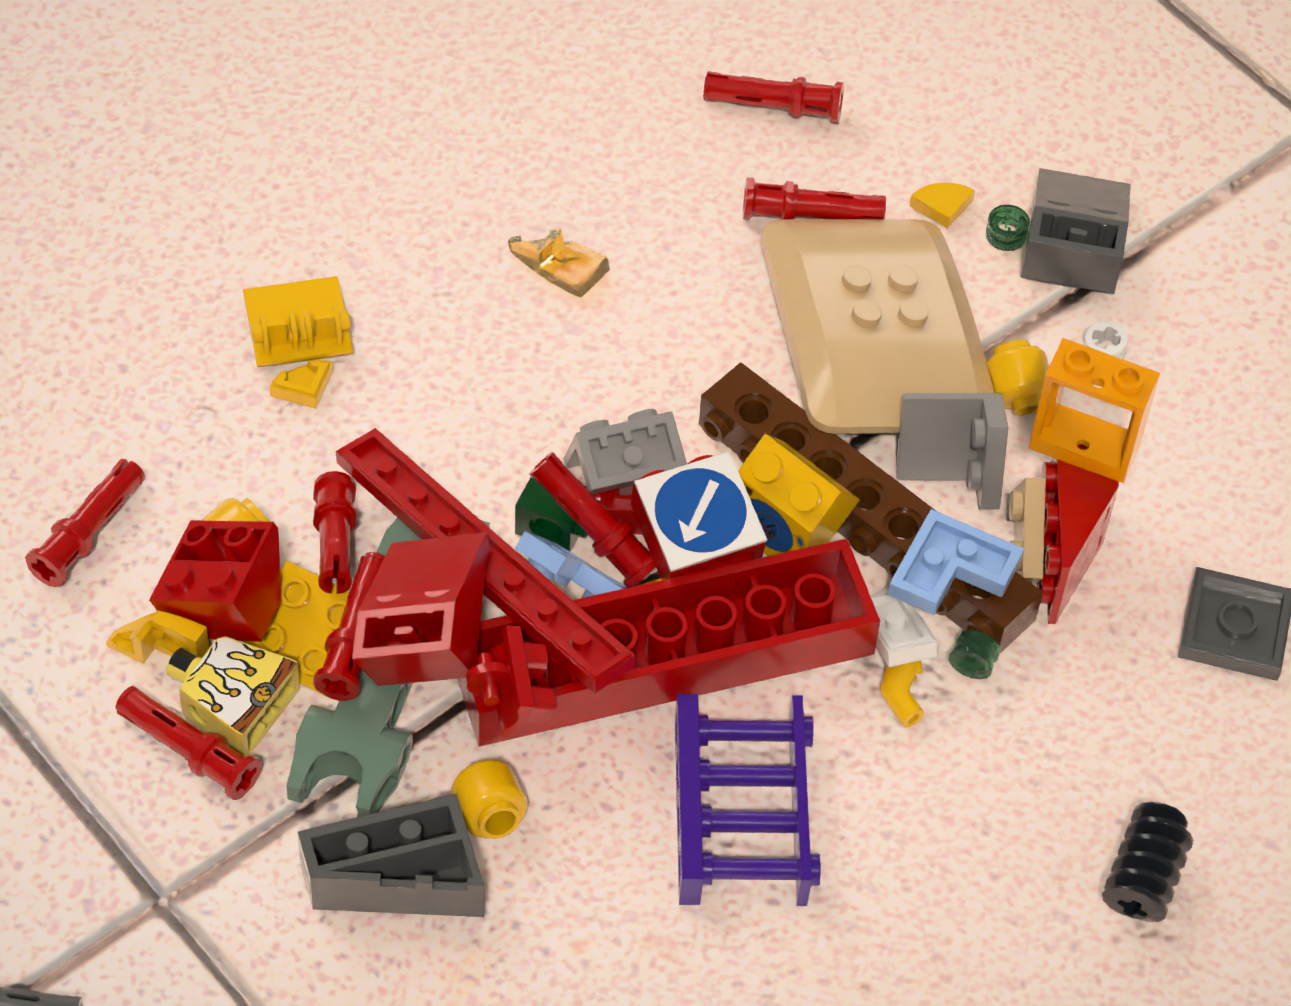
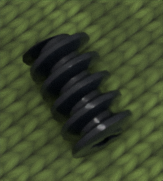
[1102,802,1194,922]

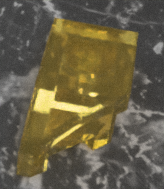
[507,228,610,298]

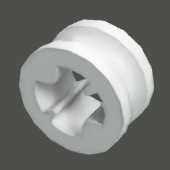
[1084,321,1128,360]

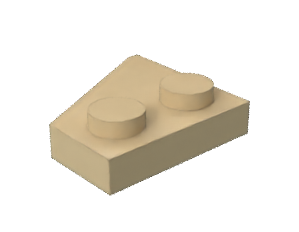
[1009,477,1046,585]

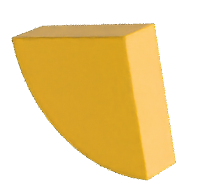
[909,182,975,229]
[270,360,333,409]

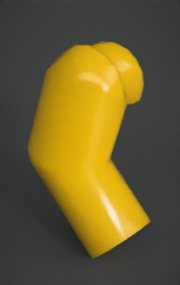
[880,660,925,728]

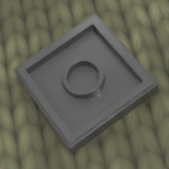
[1178,567,1291,681]

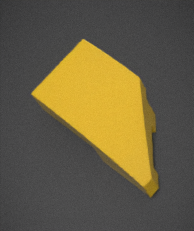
[106,611,209,664]

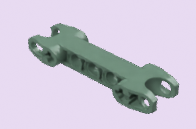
[286,518,490,817]

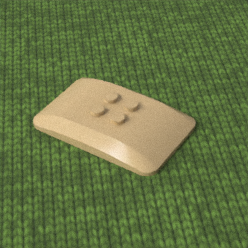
[761,219,994,434]

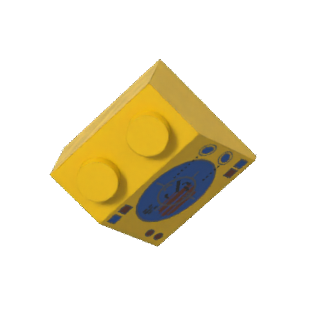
[738,433,860,556]

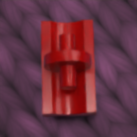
[465,625,557,736]

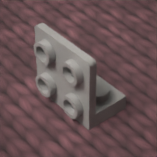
[896,393,1009,509]
[563,409,687,494]

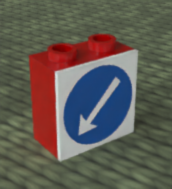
[630,451,767,580]

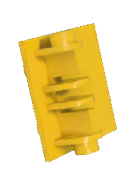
[243,276,354,367]
[243,560,349,697]

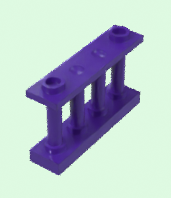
[674,694,821,906]

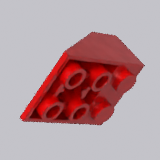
[1038,444,1119,624]
[352,532,490,686]

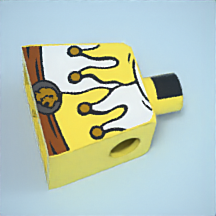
[166,636,300,757]

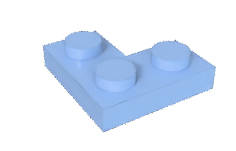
[887,509,1024,615]
[514,531,627,598]

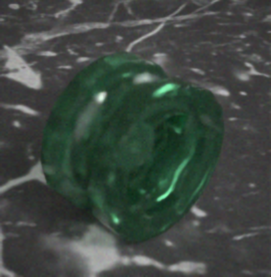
[985,204,1030,251]
[948,630,1001,680]

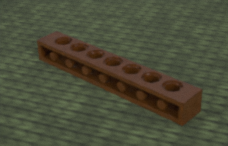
[698,362,1043,656]

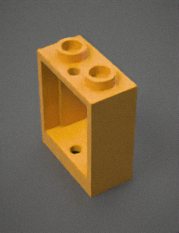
[1028,338,1160,484]

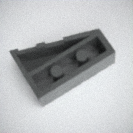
[297,794,485,917]

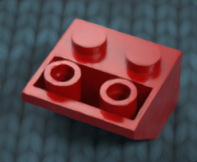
[149,520,281,642]

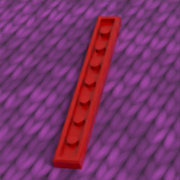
[336,428,635,694]

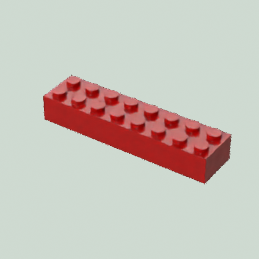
[457,539,880,747]

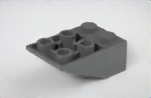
[1021,168,1131,294]

